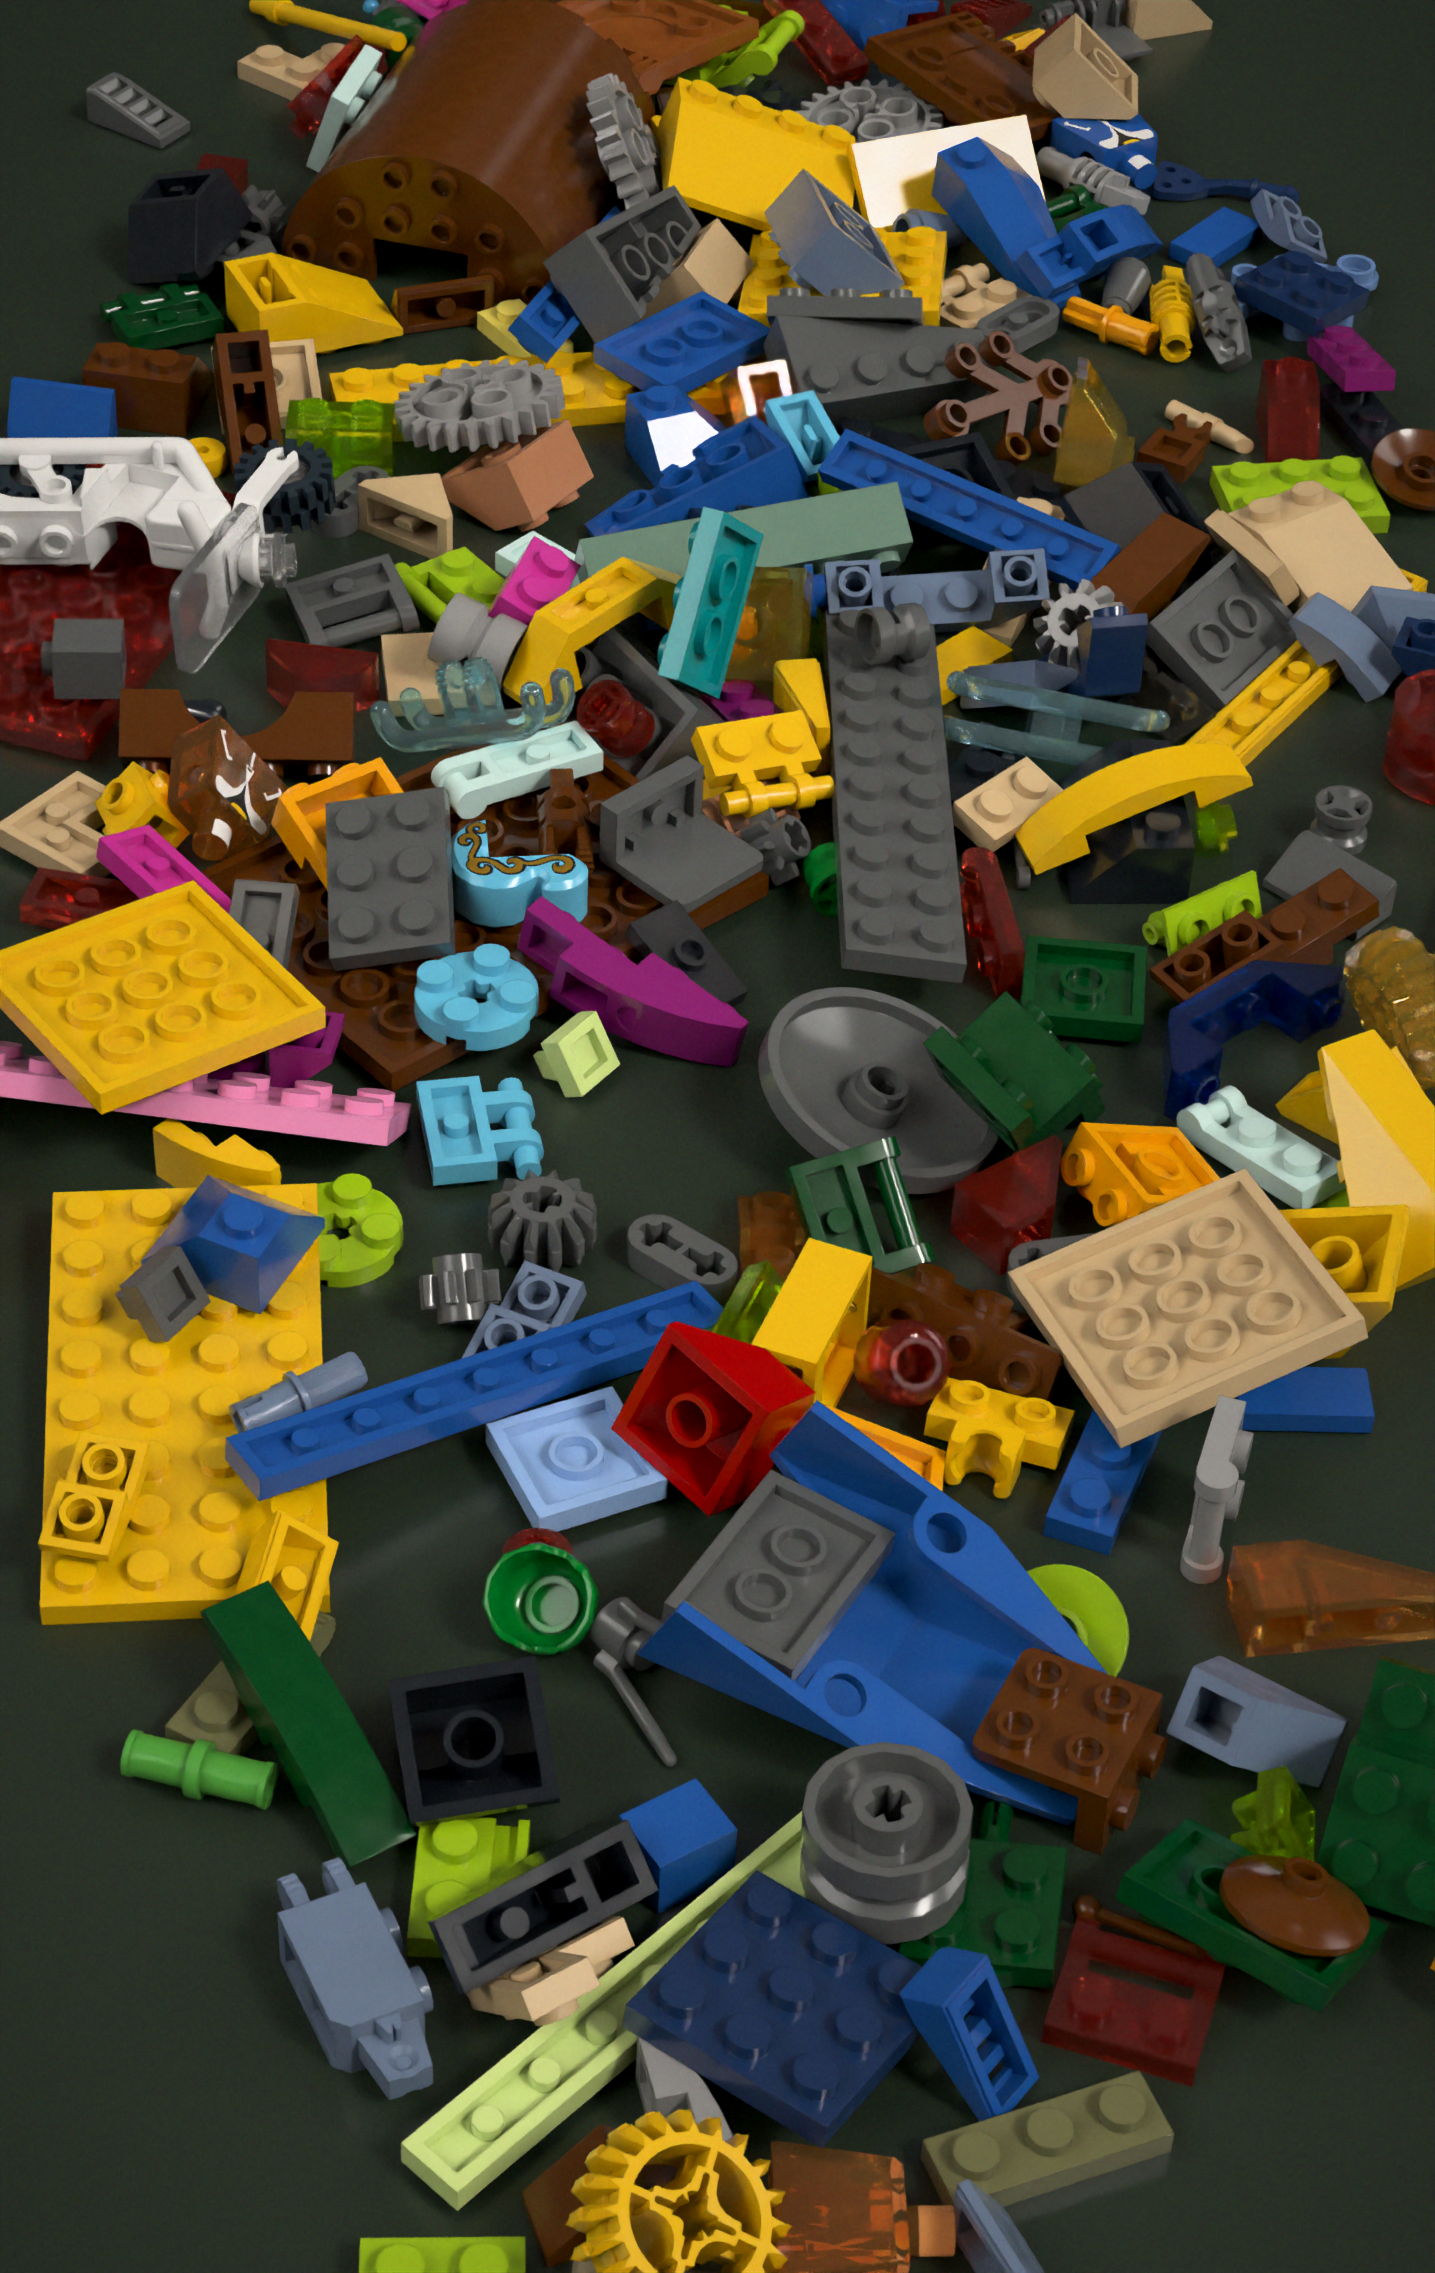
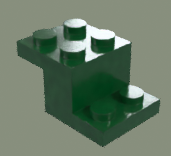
[923,991,1106,1164]
[1316,1655,1435,1927]

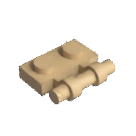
[939,263,1032,329]

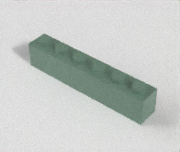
[574,482,913,621]

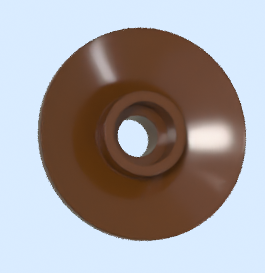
[1371,428,1435,511]
[1219,1855,1370,1957]

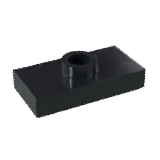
[625,900,749,1007]

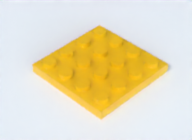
[738,226,947,328]
[0,880,326,1115]

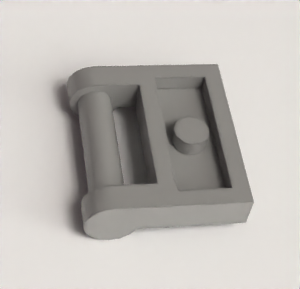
[1180,1395,1254,1584]

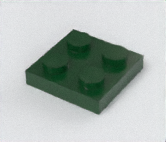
[1020,935,1147,1043]

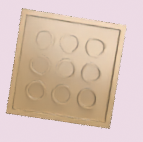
[1008,1168,1368,1448]

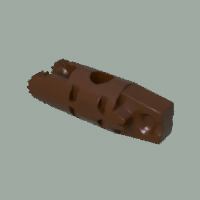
[536,768,594,876]

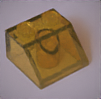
[1053,357,1135,487]
[724,566,813,686]

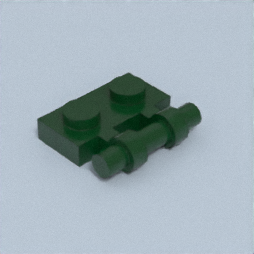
[99,283,224,351]

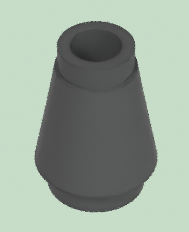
[1101,257,1152,316]

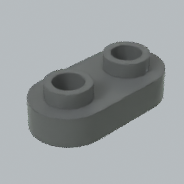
[977,296,1060,354]

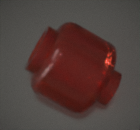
[853,1318,951,1407]

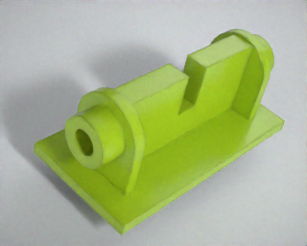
[1142,870,1263,957]

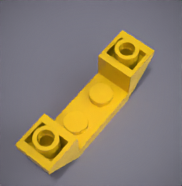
[502,556,682,716]

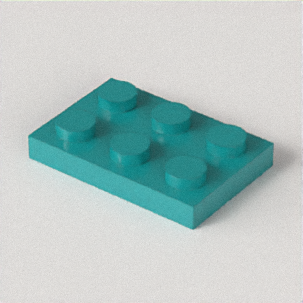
[657,507,764,699]

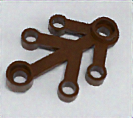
[924,331,1075,467]

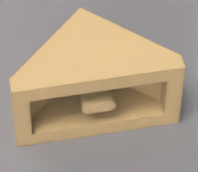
[358,473,453,559]

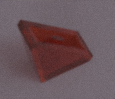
[265,638,379,713]

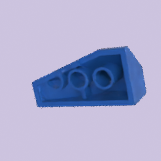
[932,136,1081,309]
[584,415,810,537]

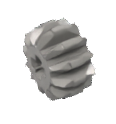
[1033,578,1124,676]

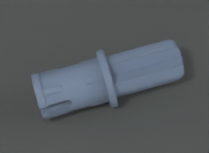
[229,1352,368,1433]

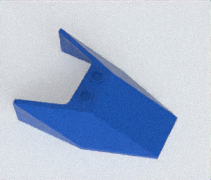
[637,1400,1108,1826]

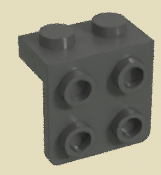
[599,755,763,913]

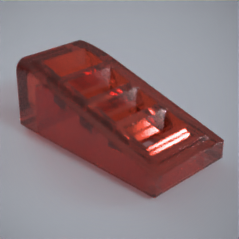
[950,0,1033,43]

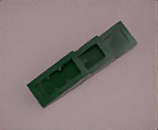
[200,1580,416,1870]

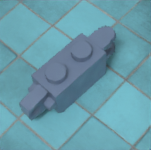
[276,1857,433,2100]

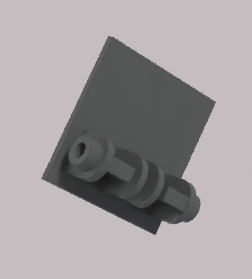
[1031,0,1153,62]

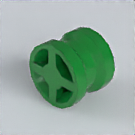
[802,842,838,917]

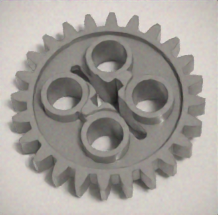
[586,73,663,210]
[795,79,943,143]
[394,359,565,452]

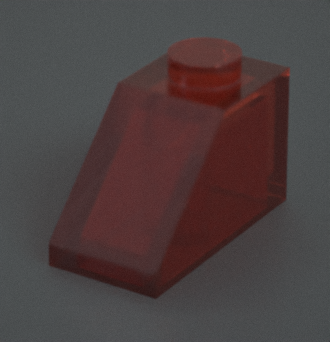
[1255,357,1320,463]

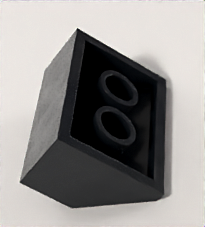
[1056,738,1196,904]

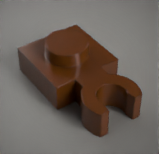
[1137,413,1212,484]

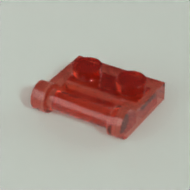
[1041,1916,1227,2087]

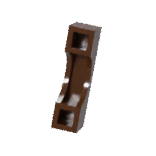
[118,688,356,781]

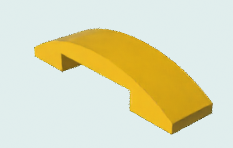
[1015,743,1253,875]

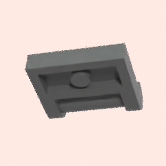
[284,553,420,661]

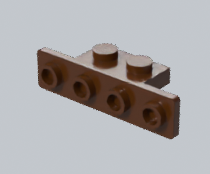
[852,1263,1064,1402]

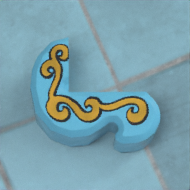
[451,820,588,928]

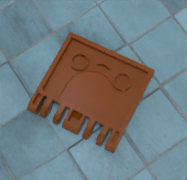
[556,0,759,95]

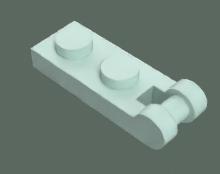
[431,720,603,820]
[1176,1085,1346,1209]

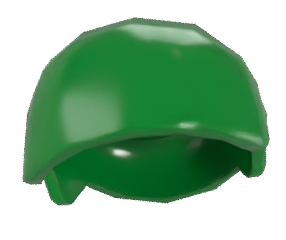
[482,1543,599,1656]

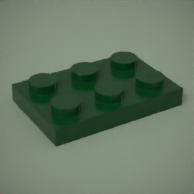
[1115,1817,1387,2013]

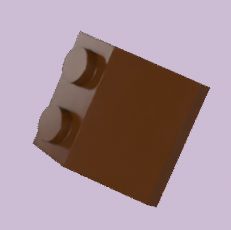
[82,342,215,437]

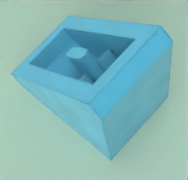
[764,390,840,482]

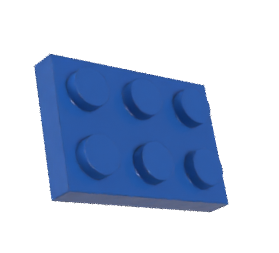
[593,291,770,394]

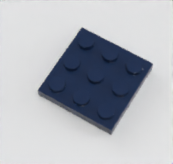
[622,1870,922,2149]

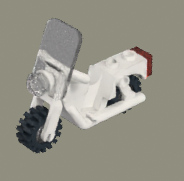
[0,437,336,674]

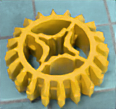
[565,2109,792,2273]

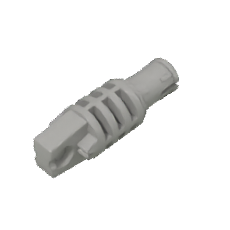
[1036,146,1150,215]

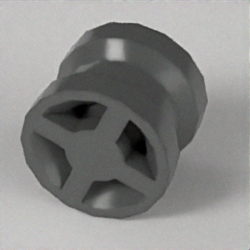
[1310,785,1373,855]

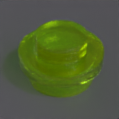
[1194,801,1238,854]

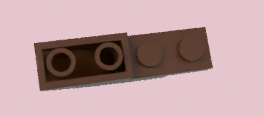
[1150,868,1379,1011]

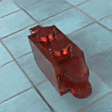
[287,34,389,140]

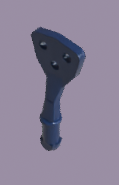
[1152,161,1300,204]

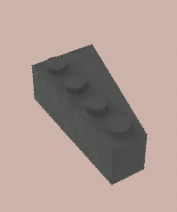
[543,185,701,343]
[763,315,996,427]

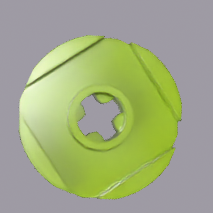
[317,1173,403,1288]

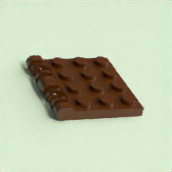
[862,11,1063,142]

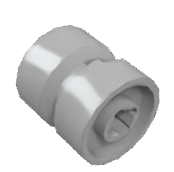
[427,593,529,693]

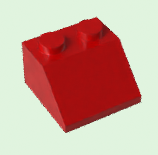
[611,1321,816,1517]

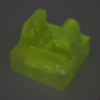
[1231,1765,1315,1861]

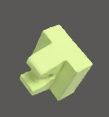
[533,1011,620,1097]

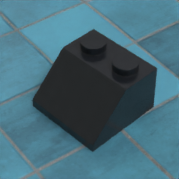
[388,1655,560,1828]

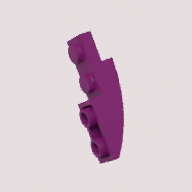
[517,896,749,1067]

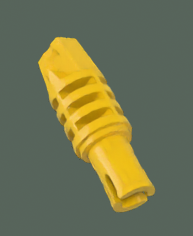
[1149,265,1196,362]

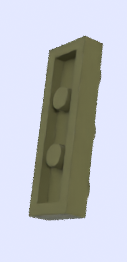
[920,2070,1174,2221]

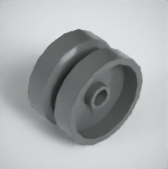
[800,1742,973,1945]

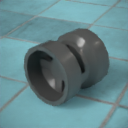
[854,602,931,665]

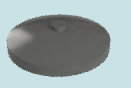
[758,987,998,1194]

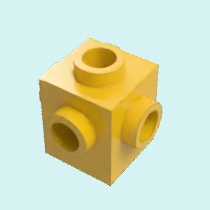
[94,761,196,849]

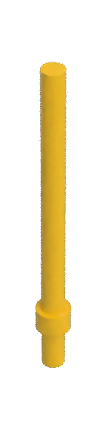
[249,0,407,52]

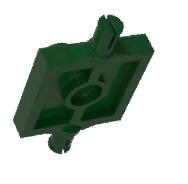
[899,1801,1067,2020]

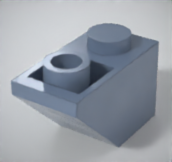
[1166,1655,1350,1788]

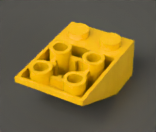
[224,252,403,354]

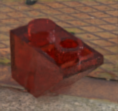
[950,1135,1063,1276]

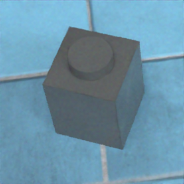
[41,619,127,699]

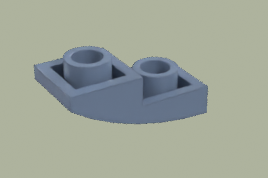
[1250,189,1328,263]
[1288,592,1403,703]
[461,1260,587,1359]

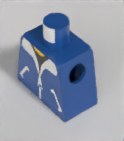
[1049,114,1158,190]

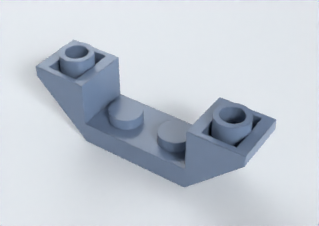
[824,548,1050,633]

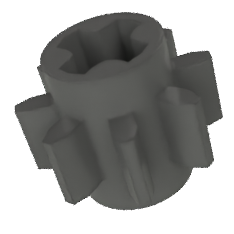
[242,185,289,242]
[739,808,811,886]
[419,1253,501,1326]

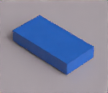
[1168,207,1262,268]
[1234,1367,1375,1433]

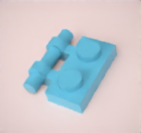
[416,1076,544,1186]

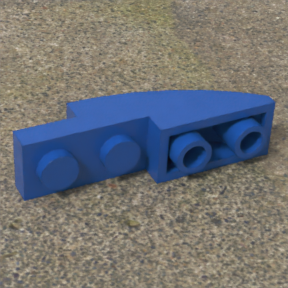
[1016,205,1164,300]

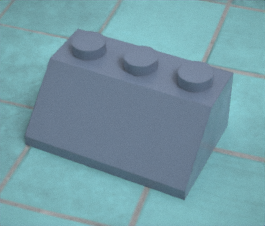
[764,168,905,296]

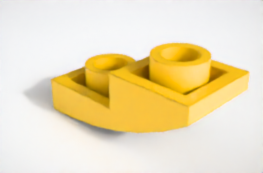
[152,1118,282,1188]
[38,1431,152,1562]

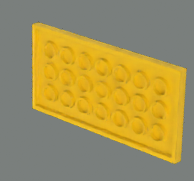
[40,1183,330,1625]

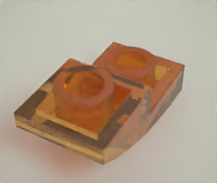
[737,1191,806,1305]

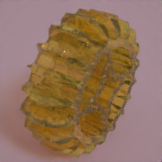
[1344,926,1435,1091]

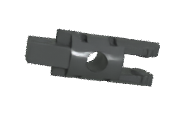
[1185,252,1252,373]

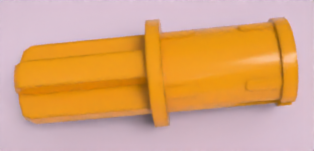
[1062,296,1160,356]

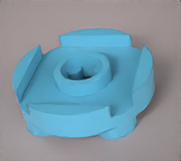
[414,943,539,1051]

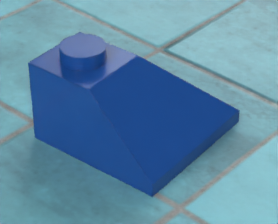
[625,385,727,487]
[141,1175,325,1314]

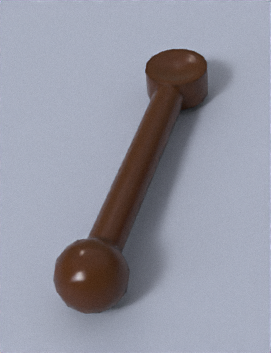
[1072,1894,1223,1973]

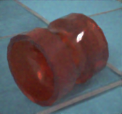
[576,680,655,758]

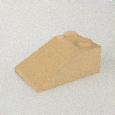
[1228,480,1413,613]

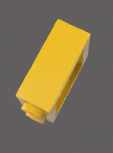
[751,1238,873,1416]

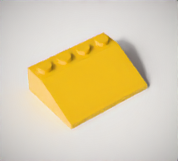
[658,77,856,231]

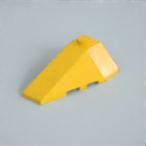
[1317,1029,1435,1292]

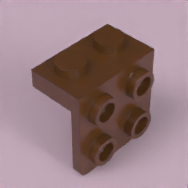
[972,1648,1167,1856]

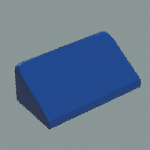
[7,376,118,438]

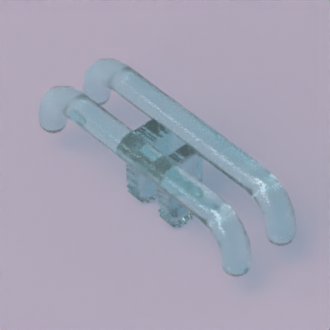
[370,657,575,754]
[943,670,1170,766]

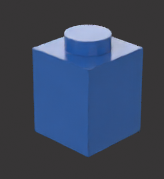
[619,1778,737,1915]

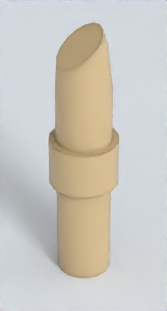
[1165,399,1254,454]

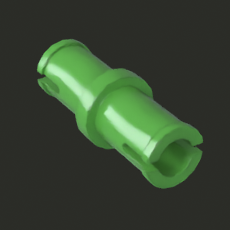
[120,1729,279,1810]

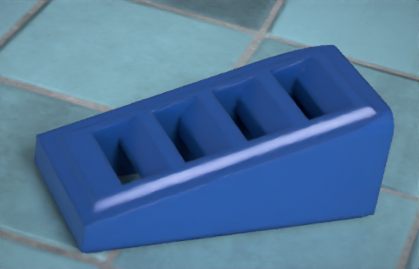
[900,1947,1040,2122]

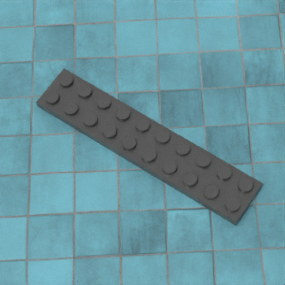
[821,609,967,984]

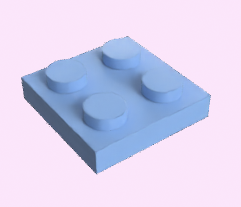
[486,1386,668,1538]

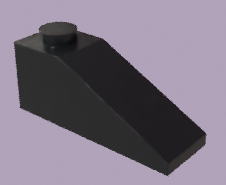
[428,1819,658,1994]

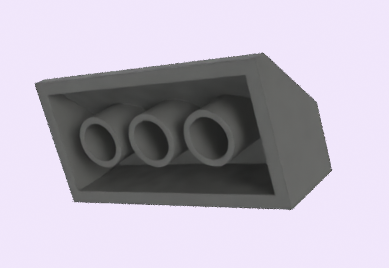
[547,622,725,781]

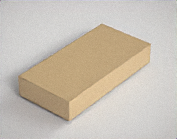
[1204,509,1300,607]

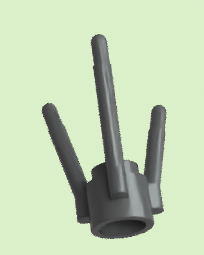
[590,1597,677,1767]

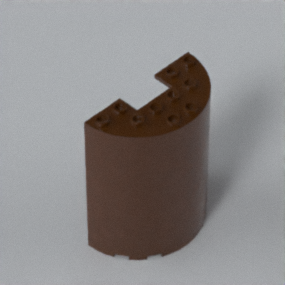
[281,0,656,305]

